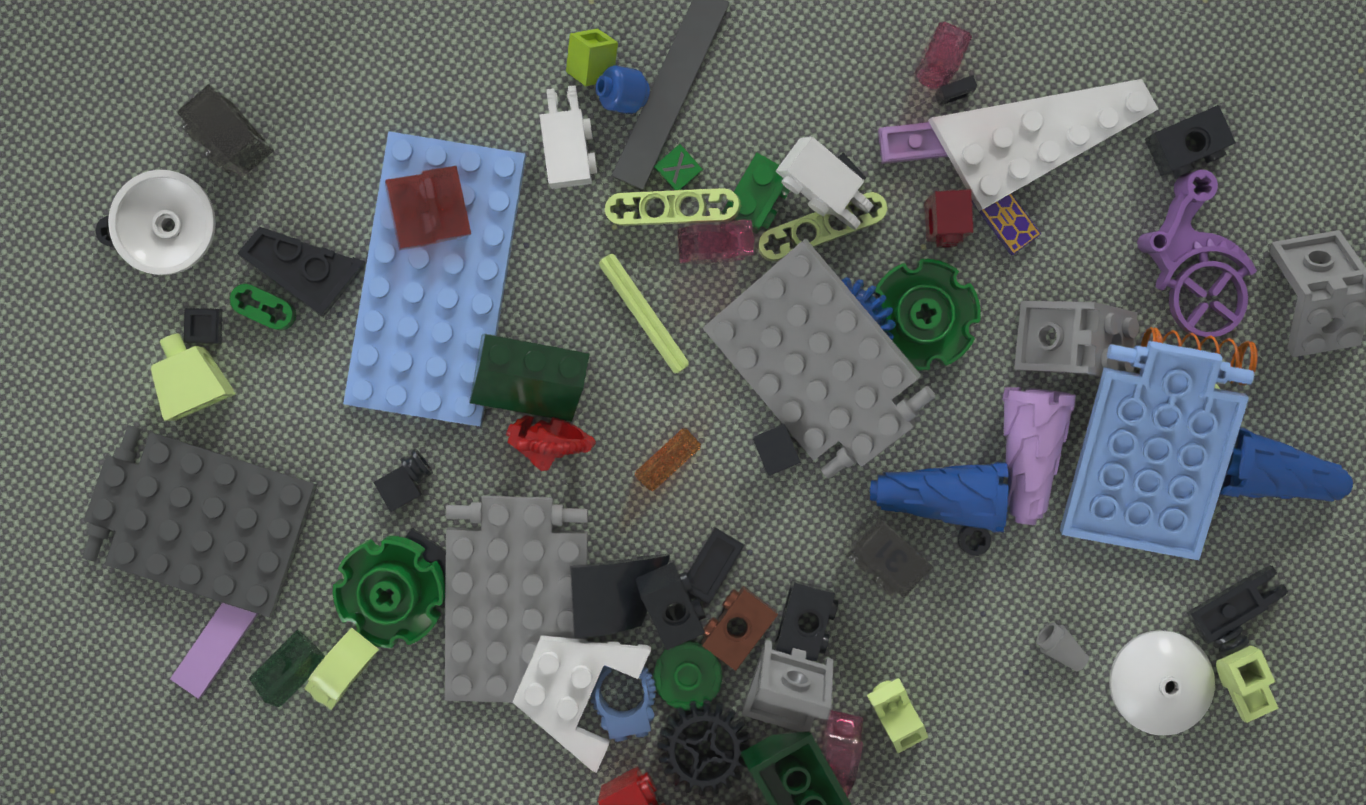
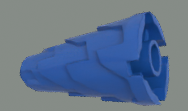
[1219,427,1353,502]
[870,462,1008,533]

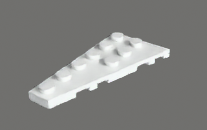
[928,79,1158,211]

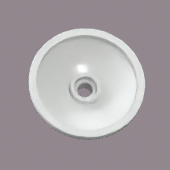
[108,170,216,275]
[1109,630,1215,735]

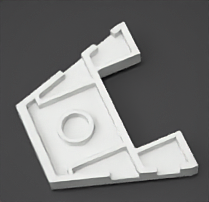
[512,636,651,773]

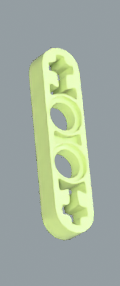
[605,188,741,226]
[758,192,887,261]

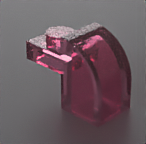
[677,220,754,264]
[821,710,863,797]

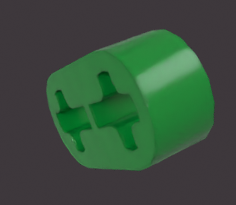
[229,284,296,330]

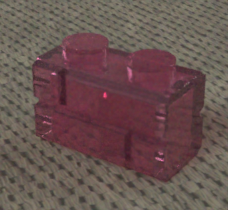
[914,21,972,89]

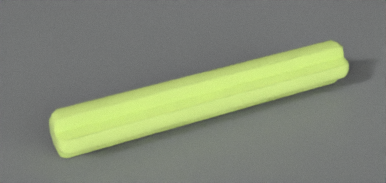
[599,254,689,374]

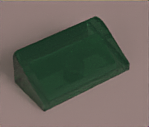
[249,629,325,707]

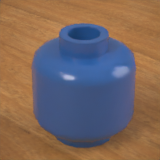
[595,65,650,114]

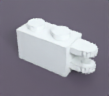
[539,85,597,189]
[775,136,873,229]

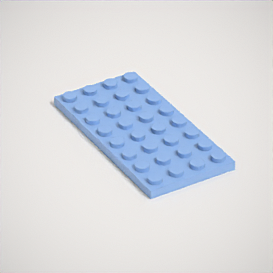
[343,131,526,427]

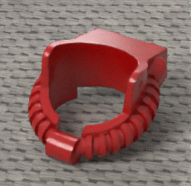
[506,415,596,471]

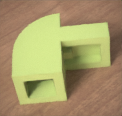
[304,628,379,710]
[1216,645,1279,723]
[867,678,928,754]

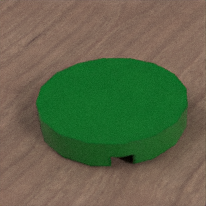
[653,640,723,711]

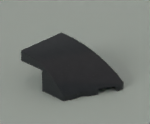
[570,554,670,638]

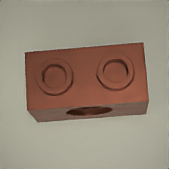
[702,586,778,671]

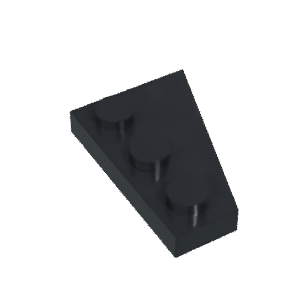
[237,227,366,318]

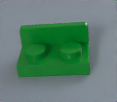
[722,152,790,234]

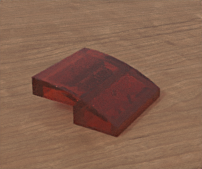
[384,166,471,251]

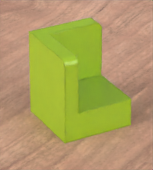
[566,28,618,86]

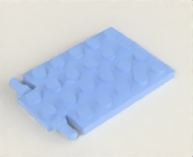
[1060,341,1254,560]

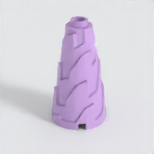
[1003,387,1076,525]

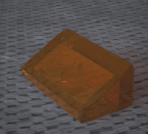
[634,428,701,491]

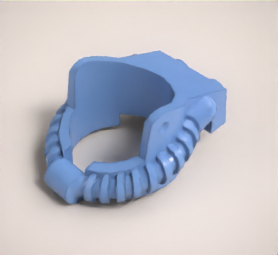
[590,665,656,742]

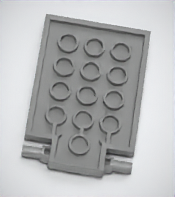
[703,239,935,479]
[445,496,588,702]

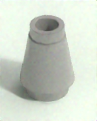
[1036,622,1089,672]

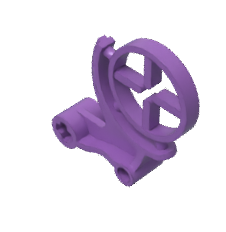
[1137,170,1257,337]

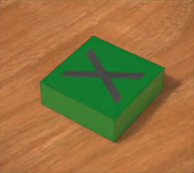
[654,144,703,190]

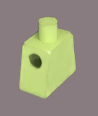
[151,333,235,421]

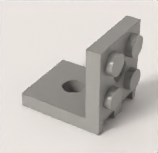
[1270,230,1366,357]
[1014,301,1139,377]
[742,640,834,732]

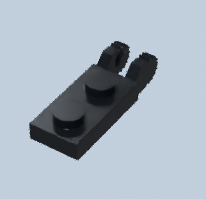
[1187,566,1288,644]

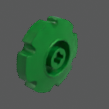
[874,259,981,371]
[333,536,446,648]

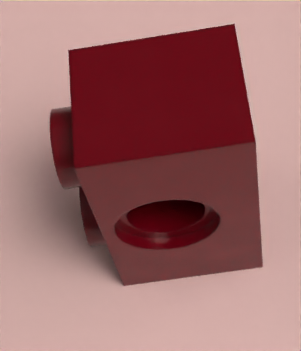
[924,189,973,248]

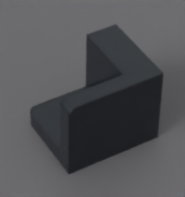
[753,424,801,476]

